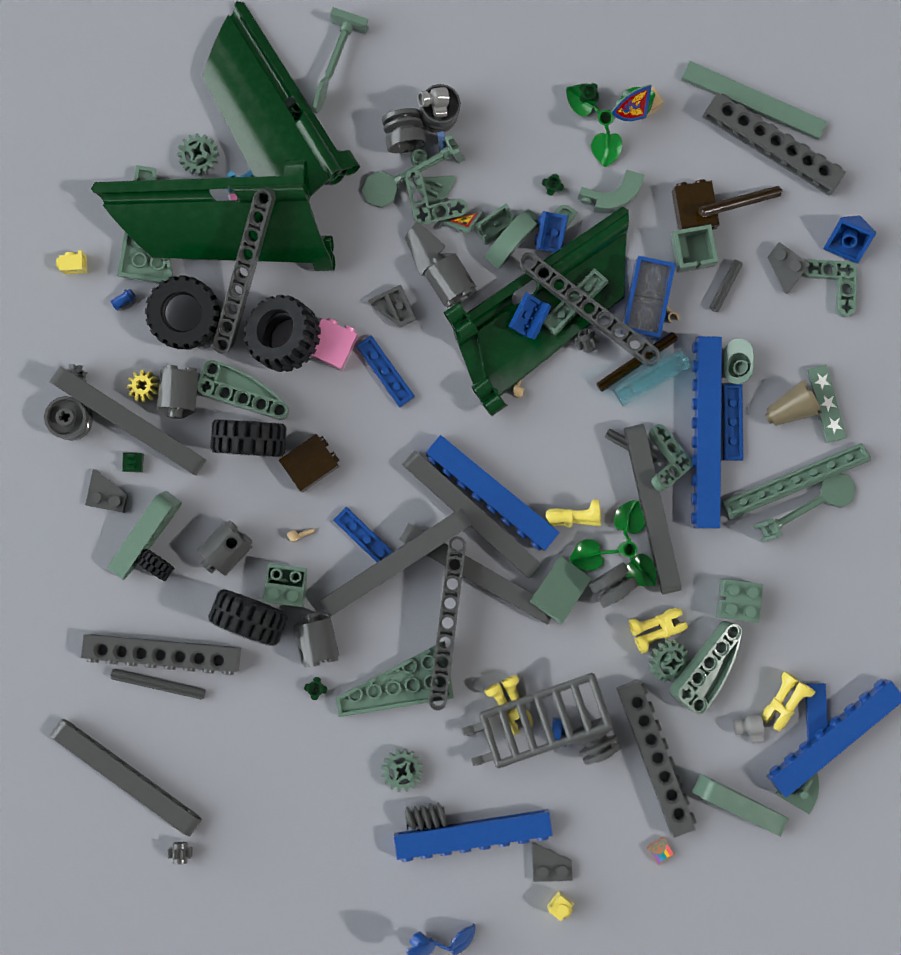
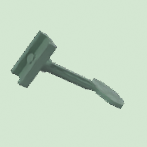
[313,7,369,114]
[362,134,465,208]
[753,473,855,543]

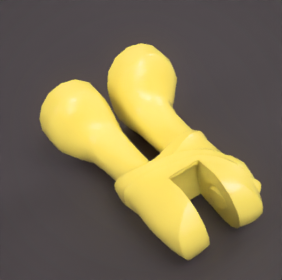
[546,499,601,528]
[628,607,688,654]
[762,671,816,732]
[484,675,533,736]

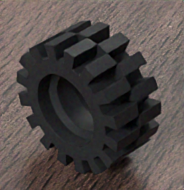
[137,549,175,581]

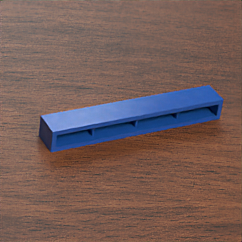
[426,435,560,551]
[766,679,901,798]
[394,809,553,862]

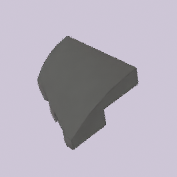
[405,221,446,275]

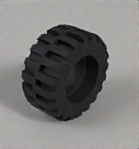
[145,275,221,350]
[244,295,321,372]
[210,419,287,457]
[208,589,288,646]

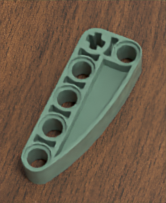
[197,360,289,420]
[107,491,182,580]
[670,621,742,714]
[692,774,789,837]

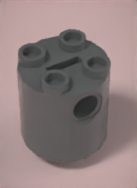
[424,253,477,308]
[157,365,199,419]
[198,520,252,576]
[293,612,339,667]

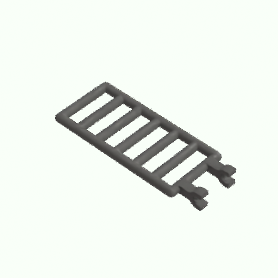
[462,673,613,768]

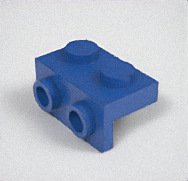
[534,211,568,252]
[508,293,551,339]

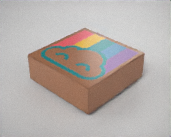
[647,837,674,865]

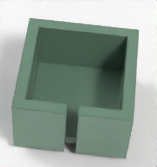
[670,224,718,273]
[716,579,763,623]

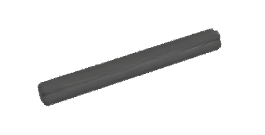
[110,669,206,700]

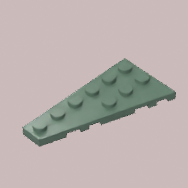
[117,165,173,283]
[336,640,454,717]

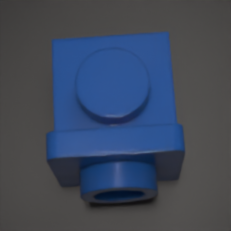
[552,717,572,747]

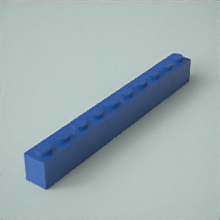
[691,336,722,529]

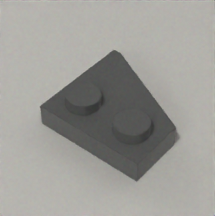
[767,242,810,294]
[368,285,417,328]
[85,469,128,513]
[532,842,573,882]

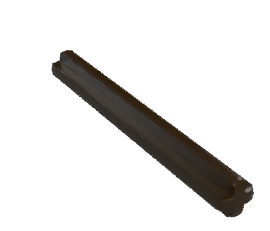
[698,186,782,217]
[596,332,678,392]

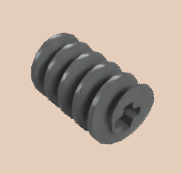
[405,802,447,831]

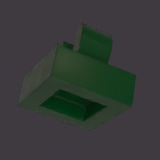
[122,452,144,473]

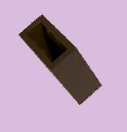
[672,179,720,230]
[279,434,340,493]

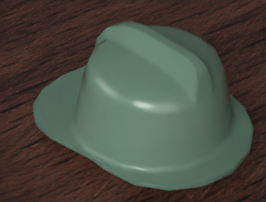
[724,338,754,384]

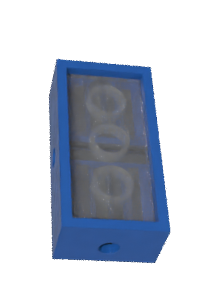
[620,255,676,342]

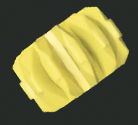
[127,370,159,403]

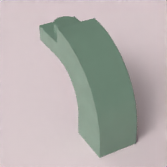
[578,170,645,213]
[484,208,539,269]

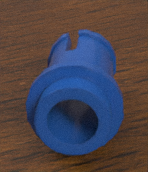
[110,289,136,311]

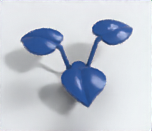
[406,923,475,955]

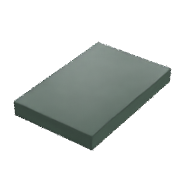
[529,556,592,624]

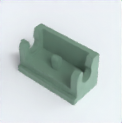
[475,203,516,245]

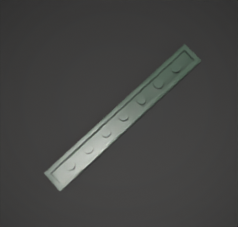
[681,61,827,140]
[722,443,871,520]

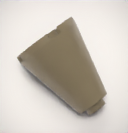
[765,380,822,426]

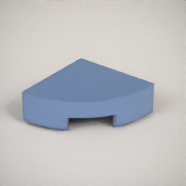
[437,131,447,152]

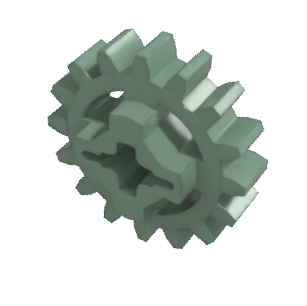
[177,133,220,176]
[648,640,690,682]
[381,749,423,792]

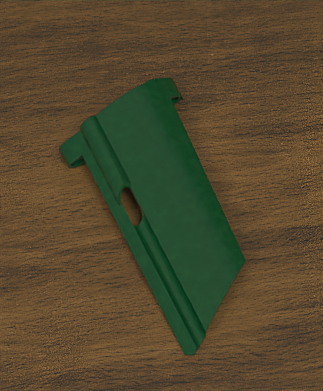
[202,1,360,197]
[91,159,335,271]
[443,206,629,416]

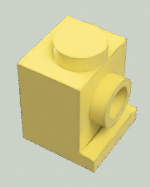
[56,250,87,275]
[547,891,574,921]

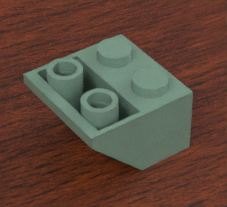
[263,563,307,607]

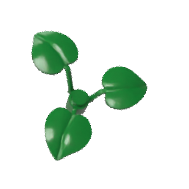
[566,83,655,167]
[570,500,656,587]

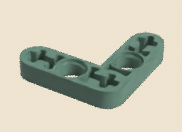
[405,169,468,224]
[802,259,857,317]
[649,424,692,491]

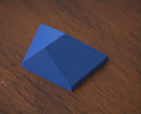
[823,215,876,264]

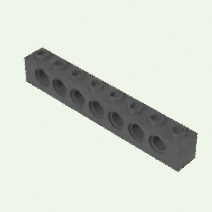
[702,92,846,196]
[81,634,241,675]
[616,680,697,838]

